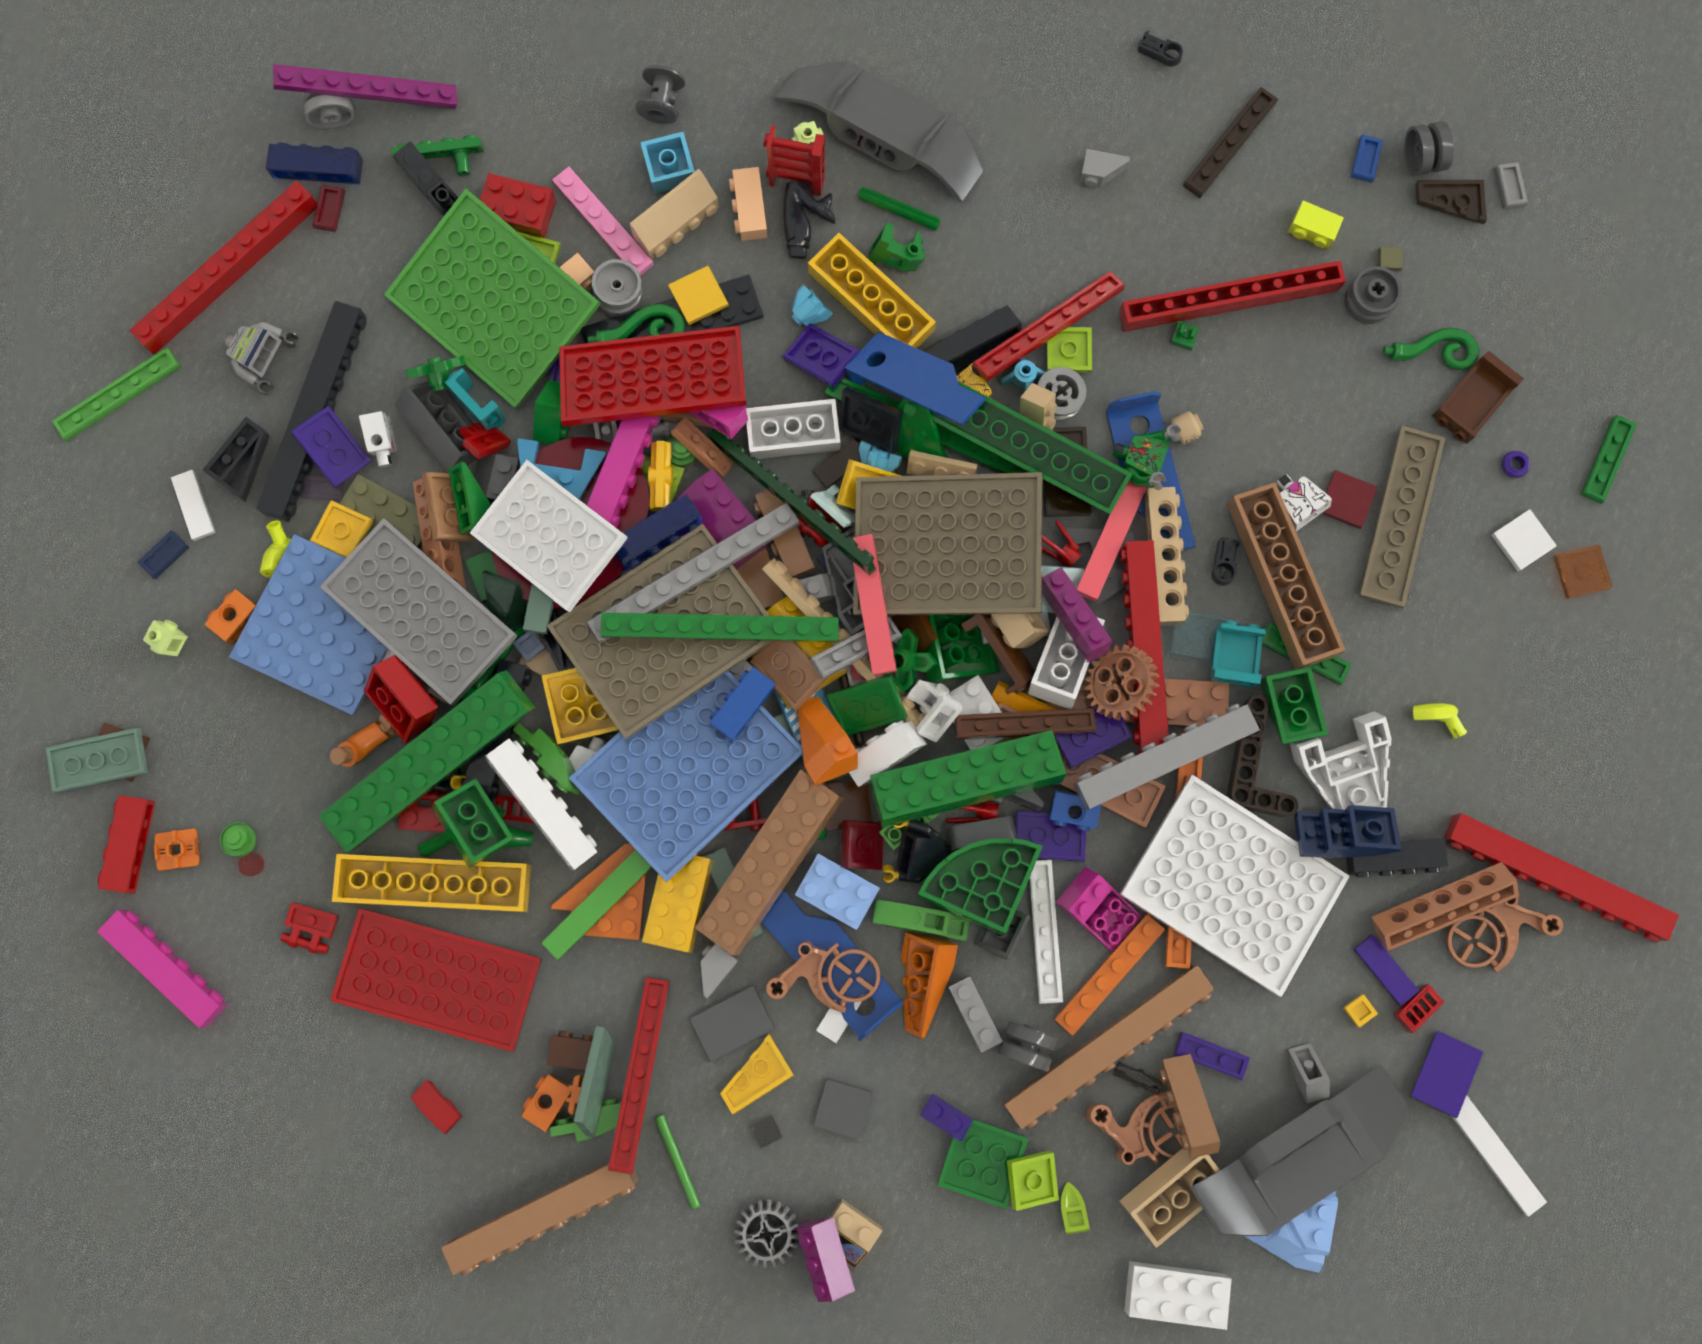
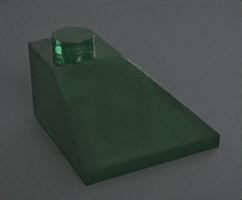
[482,570,526,632]

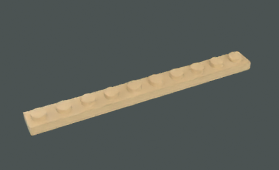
[762,558,926,738]

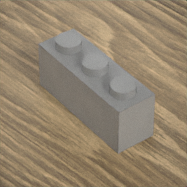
[947,976,1003,1053]

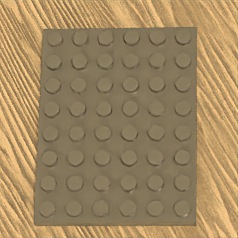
[853,472,1043,616]
[547,524,773,740]

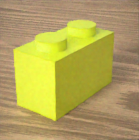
[1288,200,1344,249]

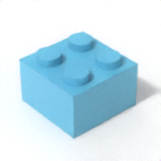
[640,132,695,194]

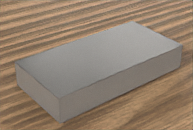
[1494,162,1528,209]

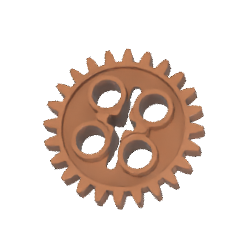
[1084,644,1160,721]

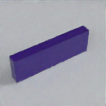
[1353,935,1419,1006]
[1174,1032,1250,1081]

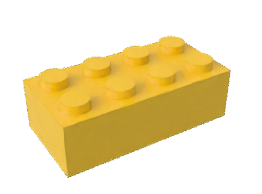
[642,856,714,953]

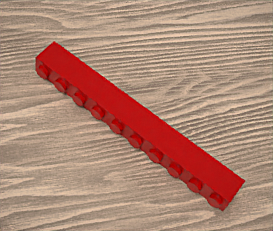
[129,180,317,355]
[1119,260,1346,332]
[1119,540,1169,756]
[1444,813,1679,943]

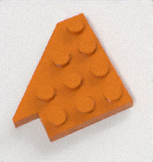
[551,844,647,940]

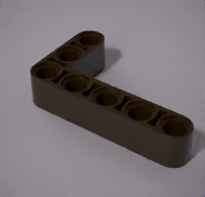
[1227,694,1299,817]

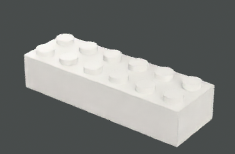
[485,738,597,870]

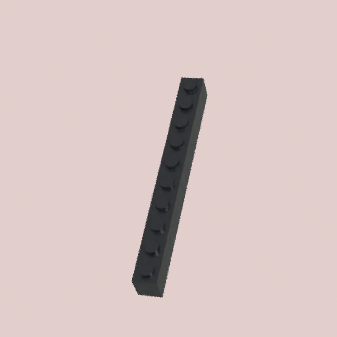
[256,301,367,522]

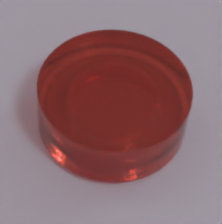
[238,852,264,876]

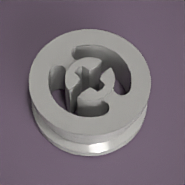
[1038,367,1086,421]

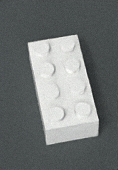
[746,399,840,459]
[1028,617,1105,709]
[1124,1261,1232,1330]

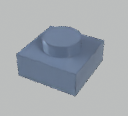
[513,632,546,662]

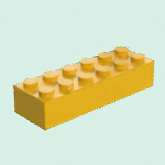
[808,233,936,348]

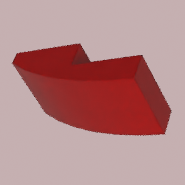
[410,1080,462,1134]

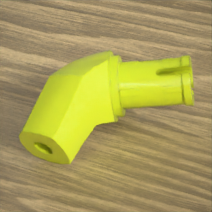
[260,520,291,578]
[1413,703,1467,739]

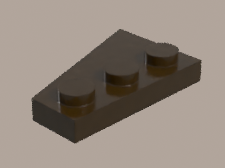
[1416,180,1487,225]

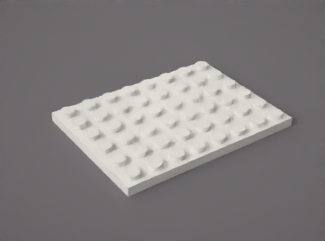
[1119,775,1350,997]

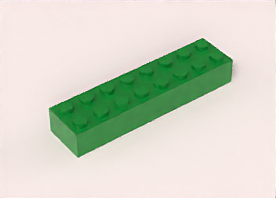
[869,730,1067,828]

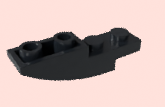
[392,141,458,217]

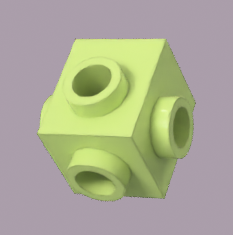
[791,121,823,154]
[143,620,188,656]

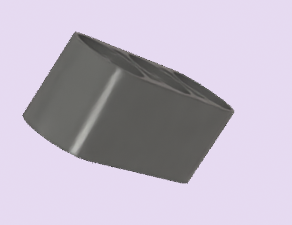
[947,816,1018,852]

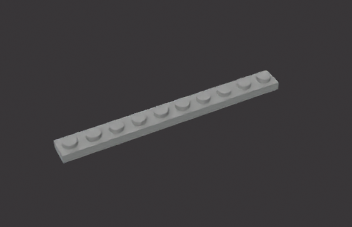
[587,503,799,644]

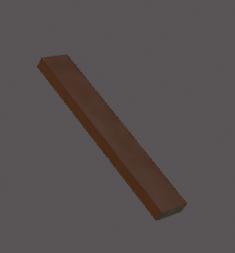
[955,708,1096,740]

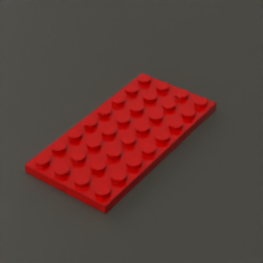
[559,326,746,427]
[330,908,542,1052]

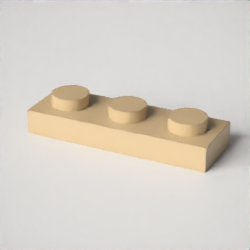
[907,450,978,476]

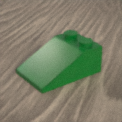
[1260,667,1328,745]

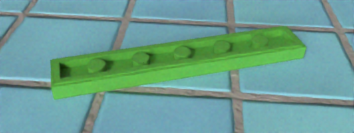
[51,347,182,441]
[542,850,652,960]

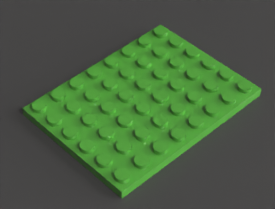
[384,188,601,409]

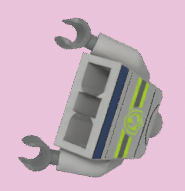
[225,322,298,395]

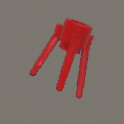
[1042,520,1081,567]
[946,800,999,823]

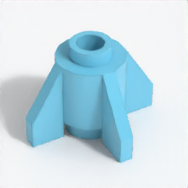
[792,284,833,326]
[1001,358,1045,394]
[859,441,902,472]

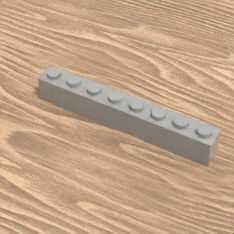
[1074,704,1260,811]

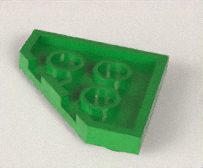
[897,398,947,459]

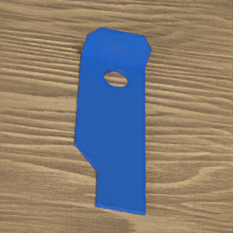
[845,332,986,426]
[1106,392,1196,554]
[762,889,903,1041]

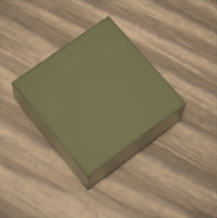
[1378,246,1403,271]

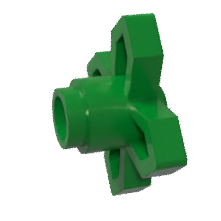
[405,355,466,391]
[893,629,938,692]

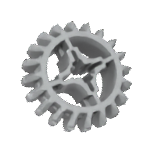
[734,1199,799,1268]

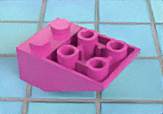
[1055,867,1142,952]

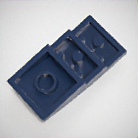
[1294,805,1402,858]

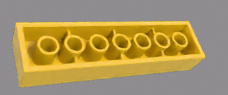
[332,854,531,912]

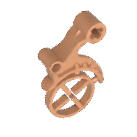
[1446,897,1563,973]
[766,940,880,1013]
[1085,1092,1182,1165]

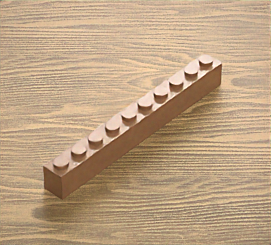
[1003,965,1214,1130]

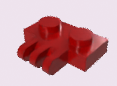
[460,422,511,459]

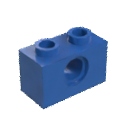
[1048,789,1102,831]

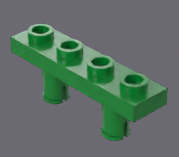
[391,135,484,176]

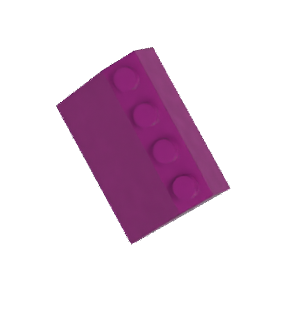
[659,469,769,569]

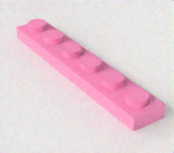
[552,167,654,276]

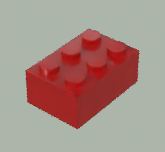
[480,173,556,238]
[363,655,439,744]

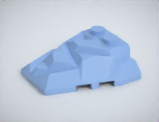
[1245,1191,1338,1273]

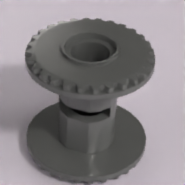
[636,65,685,124]

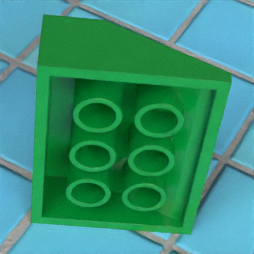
[921,615,1000,684]

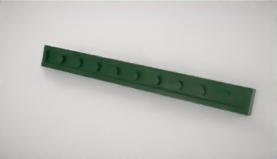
[708,428,876,576]

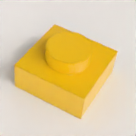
[1343,994,1378,1028]

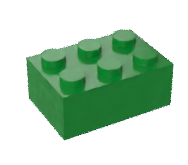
[432,779,514,868]

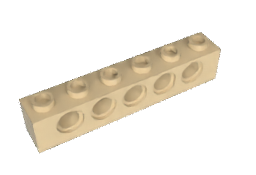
[1144,487,1189,626]

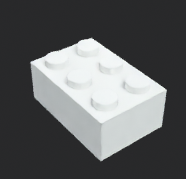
[849,720,927,787]

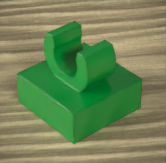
[1170,320,1199,350]

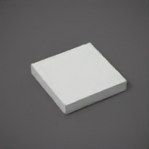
[1491,509,1557,571]

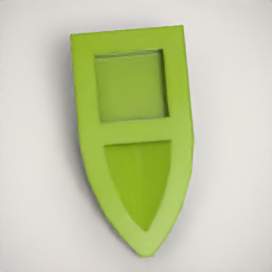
[1061,1182,1090,1235]

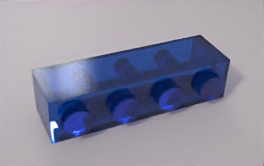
[266,142,363,184]
[614,494,702,571]

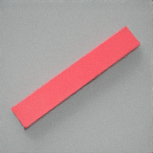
[1077,480,1147,602]
[853,534,897,676]

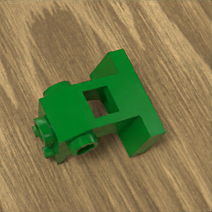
[868,222,925,271]

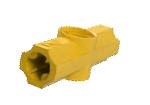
[648,441,673,512]

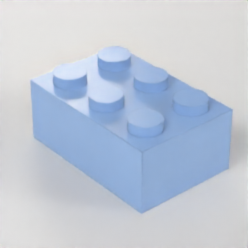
[795,854,880,930]

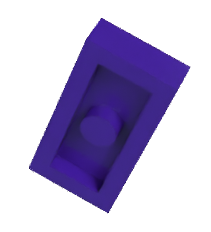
[920,1094,973,1141]

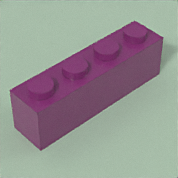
[1042,567,1112,663]

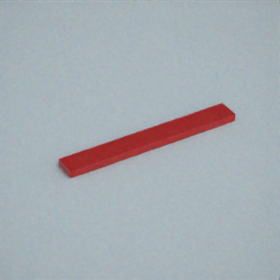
[972,271,1125,382]
[608,977,670,1175]

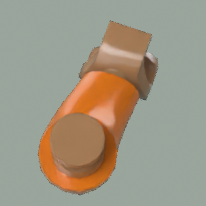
[330,714,399,767]

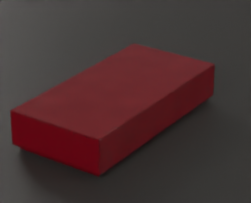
[312,185,345,232]

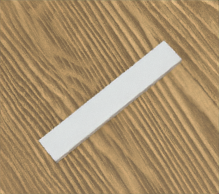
[1029,860,1063,1004]
[1451,1095,1547,1217]

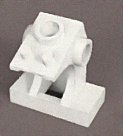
[906,680,963,742]

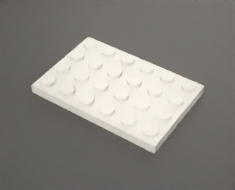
[470,460,628,612]

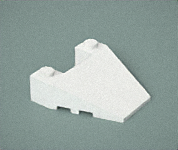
[1289,711,1392,810]

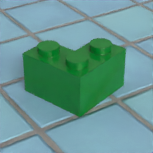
[533,380,569,445]

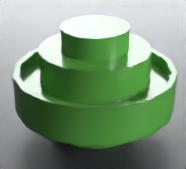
[667,436,697,467]
[219,822,257,857]

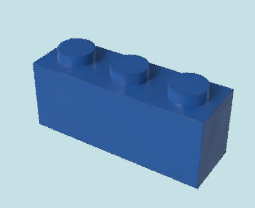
[709,667,776,743]

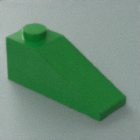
[448,462,491,535]

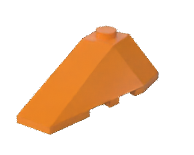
[797,696,858,786]
[901,932,958,1038]

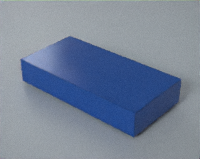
[1351,135,1383,183]

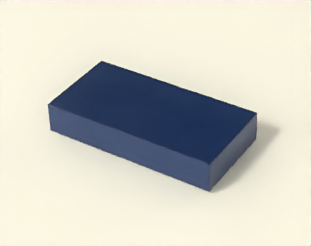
[138,530,189,579]

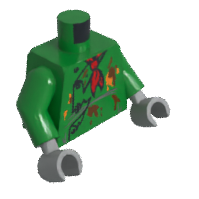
[1112,424,1181,490]

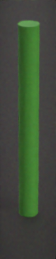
[655,1115,701,1210]

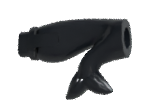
[783,181,835,259]

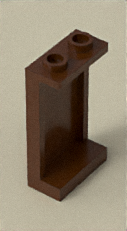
[1432,350,1524,444]
[961,614,1035,695]

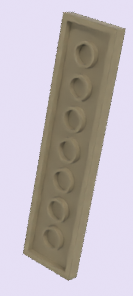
[1358,426,1446,609]

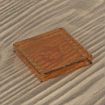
[1553,544,1613,599]

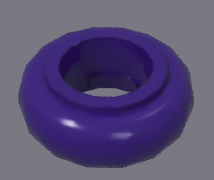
[1502,451,1530,478]

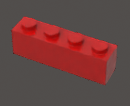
[97,795,156,894]

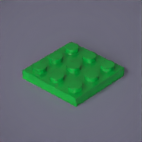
[937,1119,1029,1209]

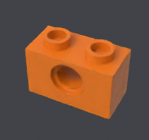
[204,589,256,645]
[521,1073,572,1132]

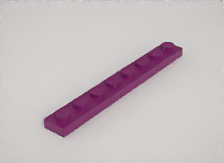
[273,64,457,109]

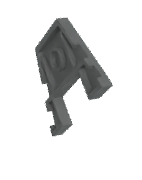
[1061,527,1135,610]

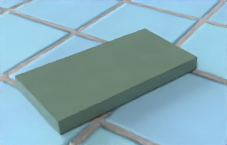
[45,728,148,794]
[573,1026,616,1137]

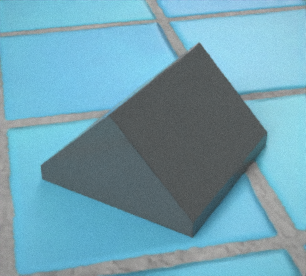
[974,910,1030,960]

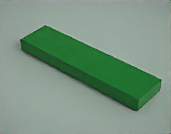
[1580,415,1637,504]
[1262,622,1352,685]

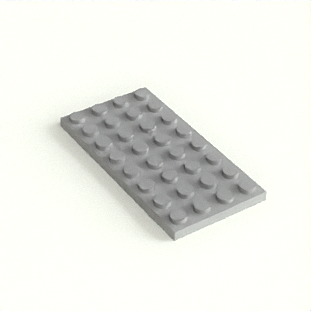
[320,518,517,706]

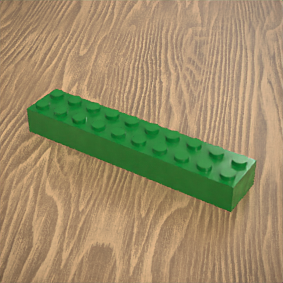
[930,381,1133,514]
[318,670,535,853]

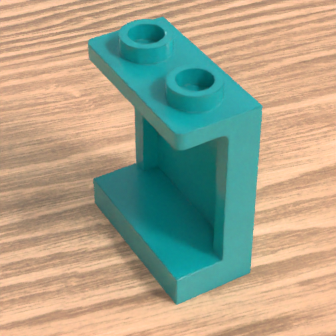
[445,368,506,430]
[1209,621,1266,688]

